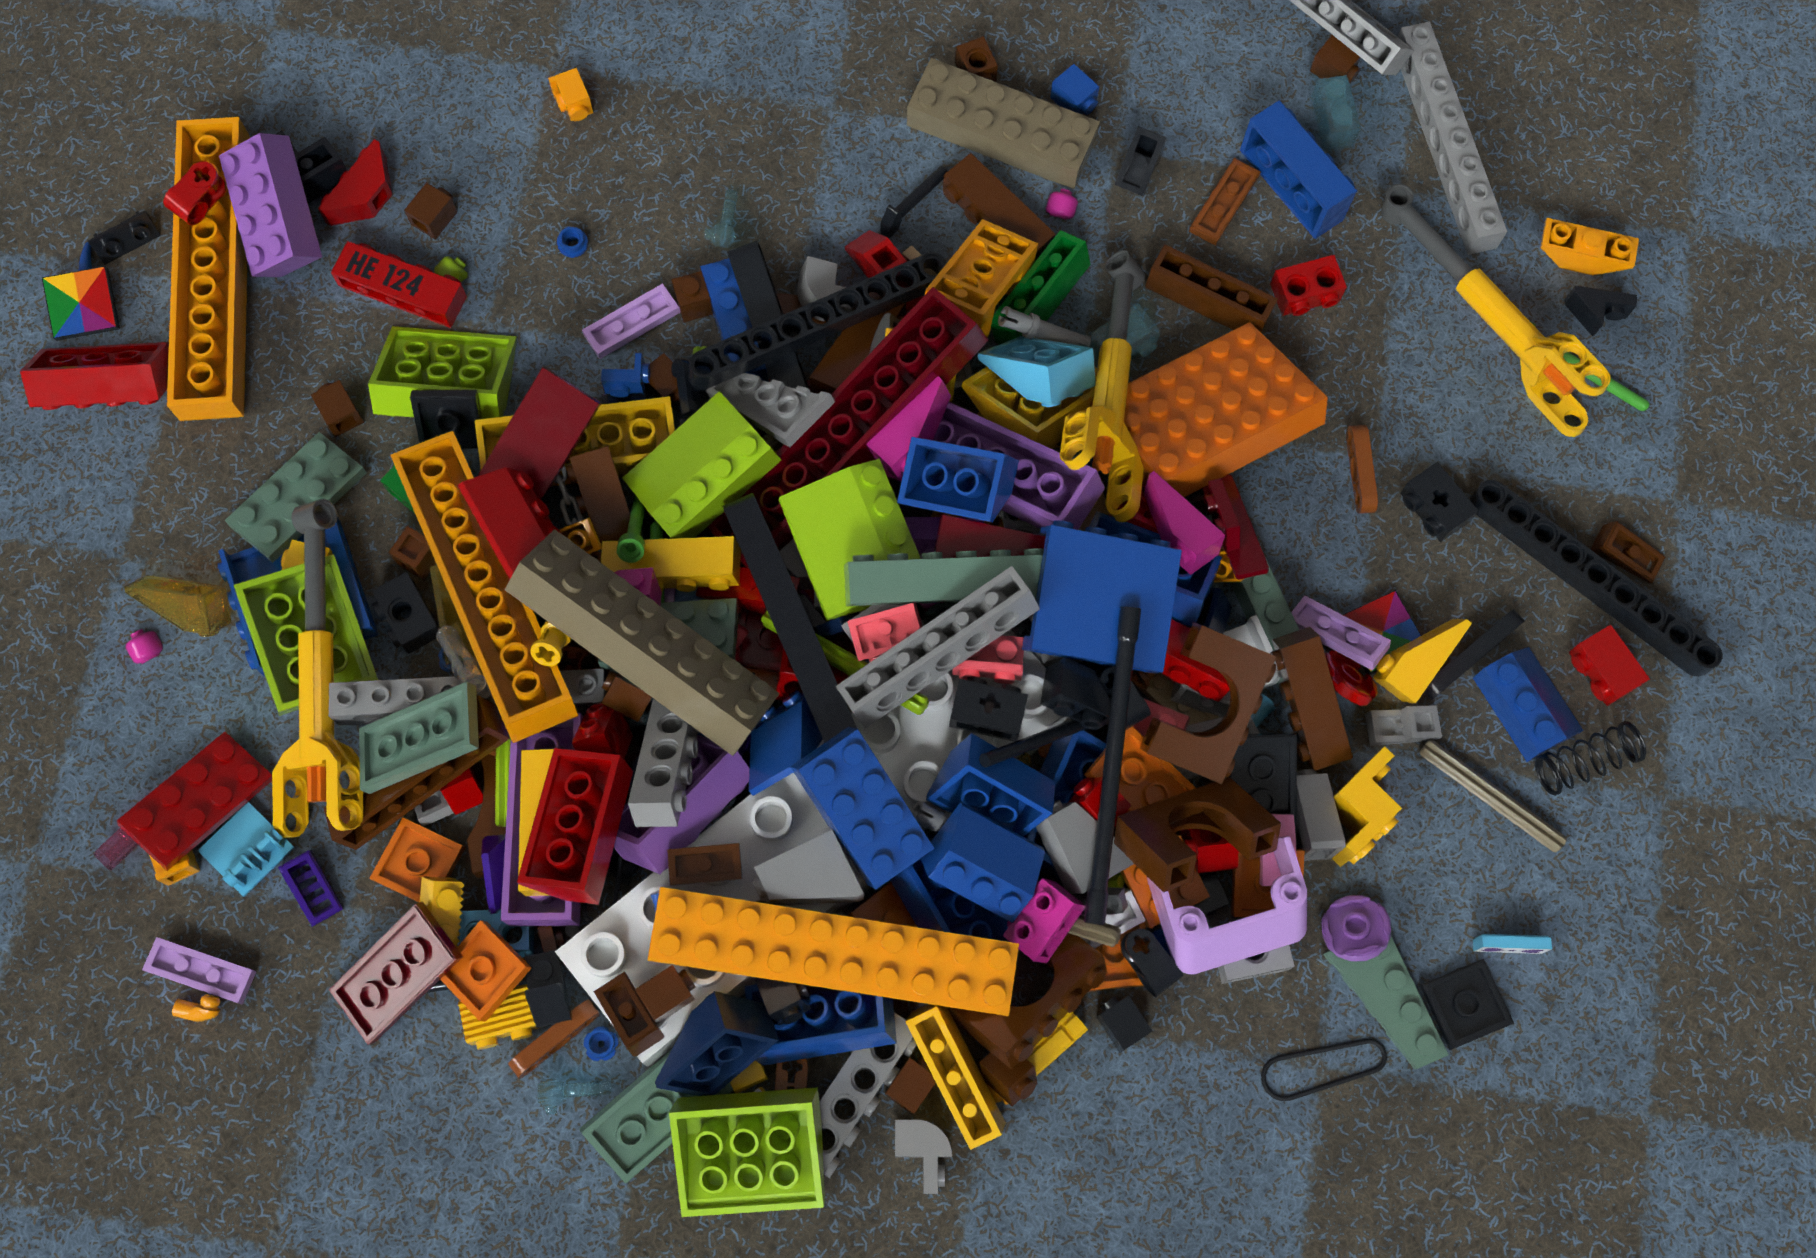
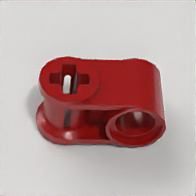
[163,161,226,226]

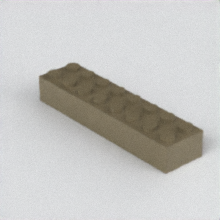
[505,529,780,756]

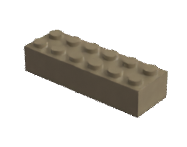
[907,58,1100,189]

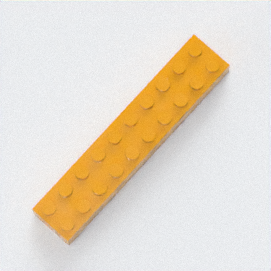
[167,117,250,421]
[391,431,578,743]
[647,887,1019,1016]

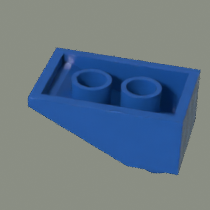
[749,690,823,796]

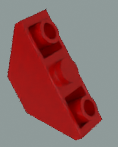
[318,139,392,226]
[844,230,924,313]

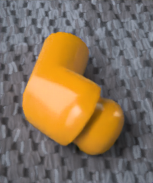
[172,994,221,1022]

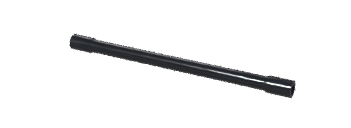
[1084,606,1141,925]

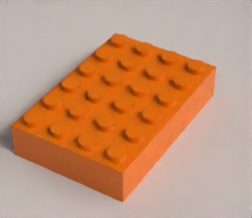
[1091,322,1328,497]

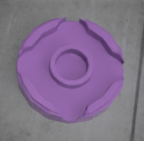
[1321,895,1391,961]

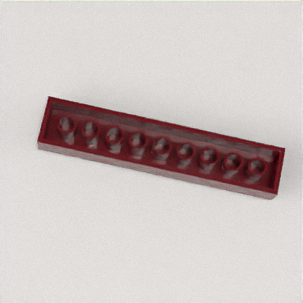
[707,287,988,568]

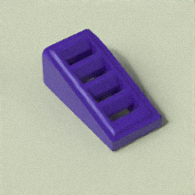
[278,850,343,927]

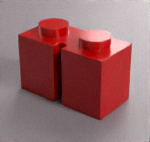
[1569,625,1650,706]

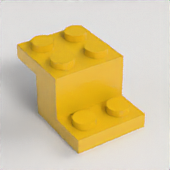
[1332,746,1402,867]

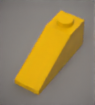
[1373,619,1472,704]

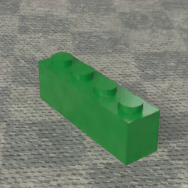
[991,230,1091,345]

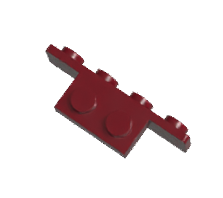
[1201,474,1269,580]

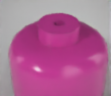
[1045,189,1078,220]
[125,629,163,664]

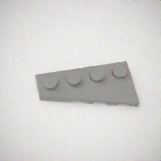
[706,373,835,448]

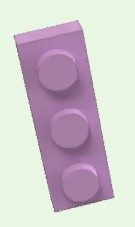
[582,283,680,359]
[1291,595,1391,671]
[142,937,256,1005]

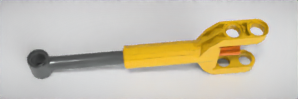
[1381,184,1611,437]
[1060,250,1145,522]
[272,499,363,838]

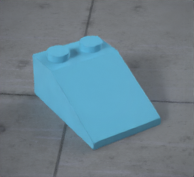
[978,336,1096,407]

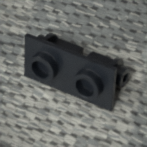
[88,211,161,265]

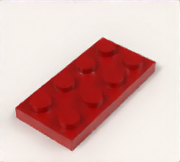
[117,732,272,871]

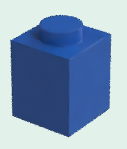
[1050,64,1099,115]

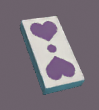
[1473,934,1552,954]

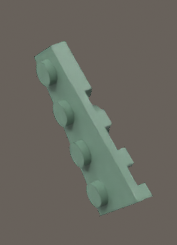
[1323,936,1449,1069]

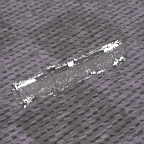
[436,626,486,693]

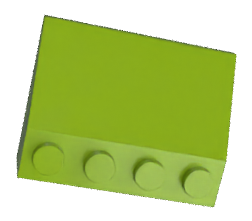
[368,326,517,419]
[622,391,781,539]
[778,459,921,621]
[234,554,378,716]
[669,1087,825,1217]

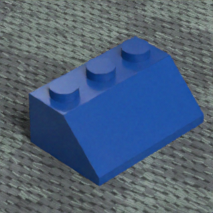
[897,437,1019,523]
[1473,647,1584,762]
[926,733,1055,836]
[921,802,1045,923]

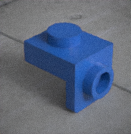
[601,353,650,398]

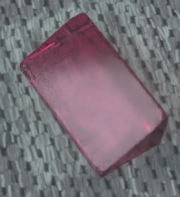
[93,828,138,870]

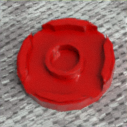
[1325,651,1378,706]

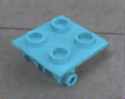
[197,802,295,897]

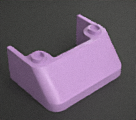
[1146,836,1307,974]

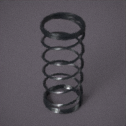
[1535,721,1646,796]

